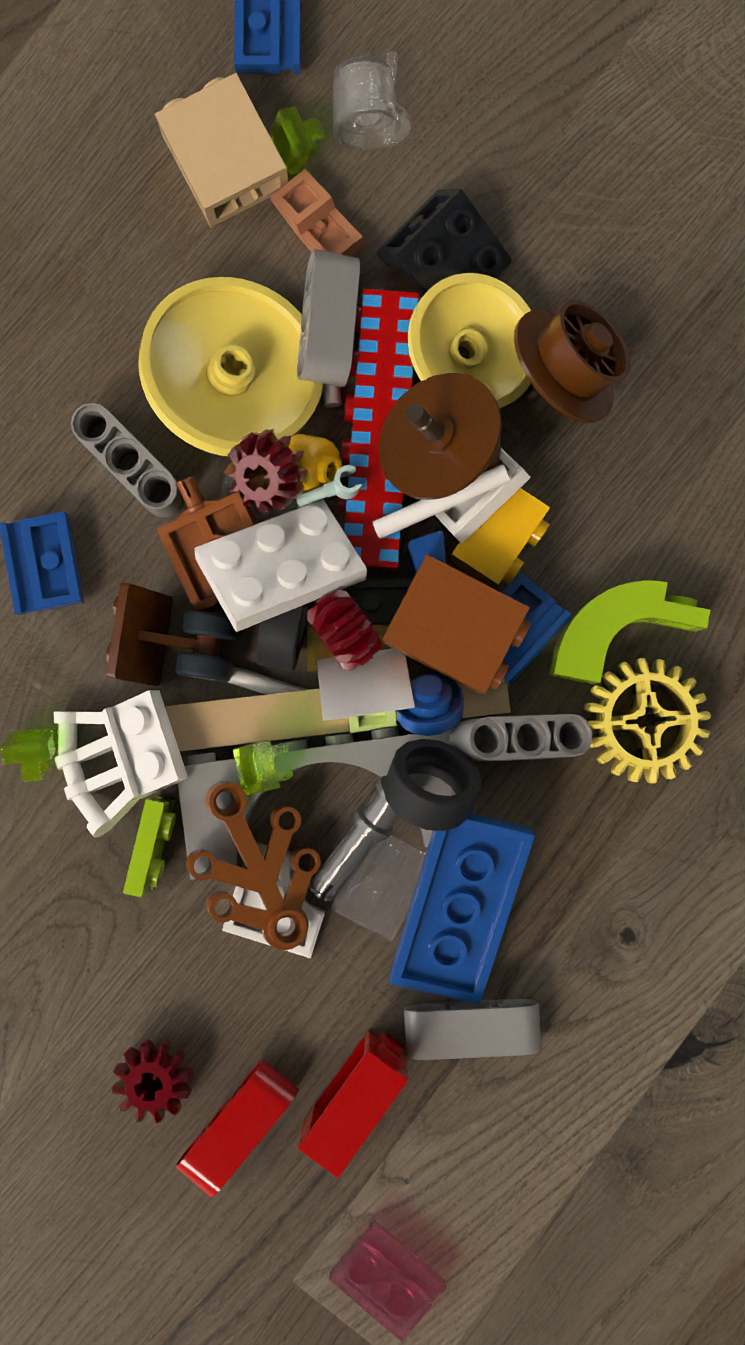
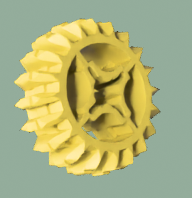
[584,658,711,783]

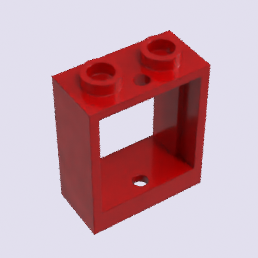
[298,1029,408,1179]

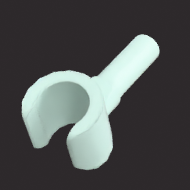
[296,465,362,507]

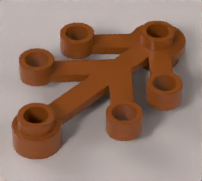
[186,781,321,950]

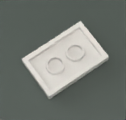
[194,499,367,632]

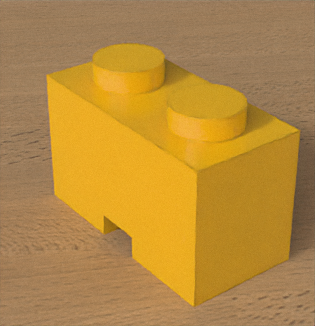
[449,488,550,589]

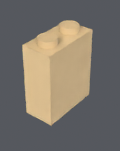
[155,73,289,228]

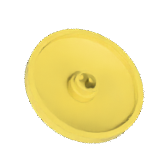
[138,277,323,456]

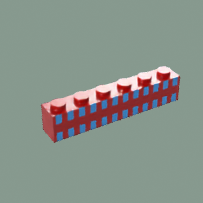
[337,289,419,574]

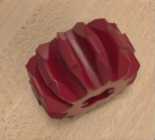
[224,429,309,513]
[306,589,382,671]
[112,1039,193,1124]

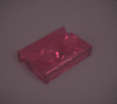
[329,1219,446,1342]

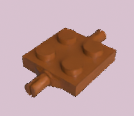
[156,475,258,611]

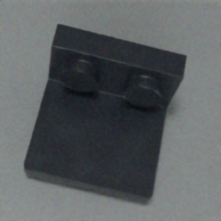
[376,189,512,294]

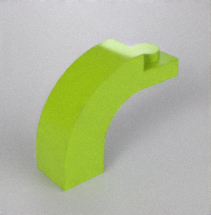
[548,580,711,685]

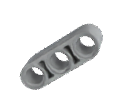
[297,249,360,387]
[71,403,184,518]
[449,714,592,762]
[404,999,542,1060]

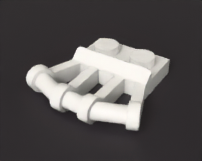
[54,690,188,838]

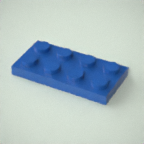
[389,813,535,1004]

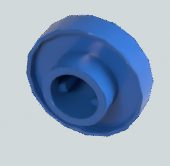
[395,674,464,736]

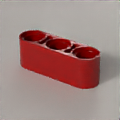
[175,1059,299,1198]

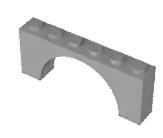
[178,727,456,880]

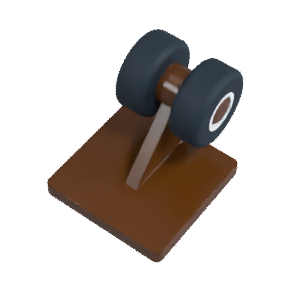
[106,583,238,686]

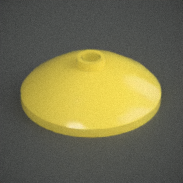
[408,273,531,409]

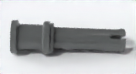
[309,776,399,901]

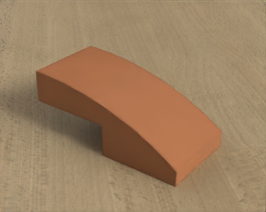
[270,169,366,257]

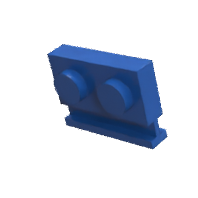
[234,0,301,74]
[0,511,85,615]
[502,572,572,686]

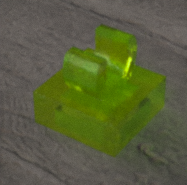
[269,106,326,175]
[0,727,58,782]
[233,740,293,795]

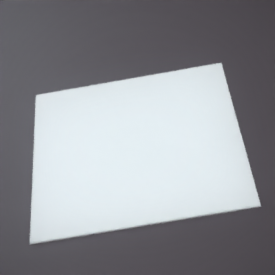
[317,648,415,721]

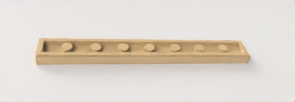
[165,674,511,752]

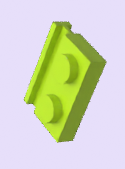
[123,796,176,898]

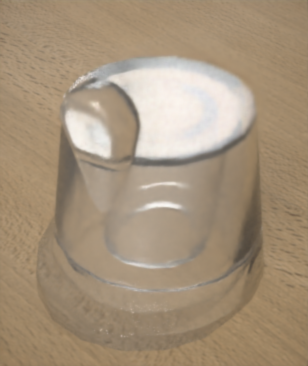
[333,51,411,150]

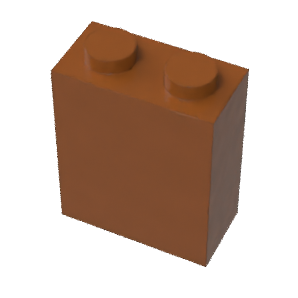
[381,554,531,694]

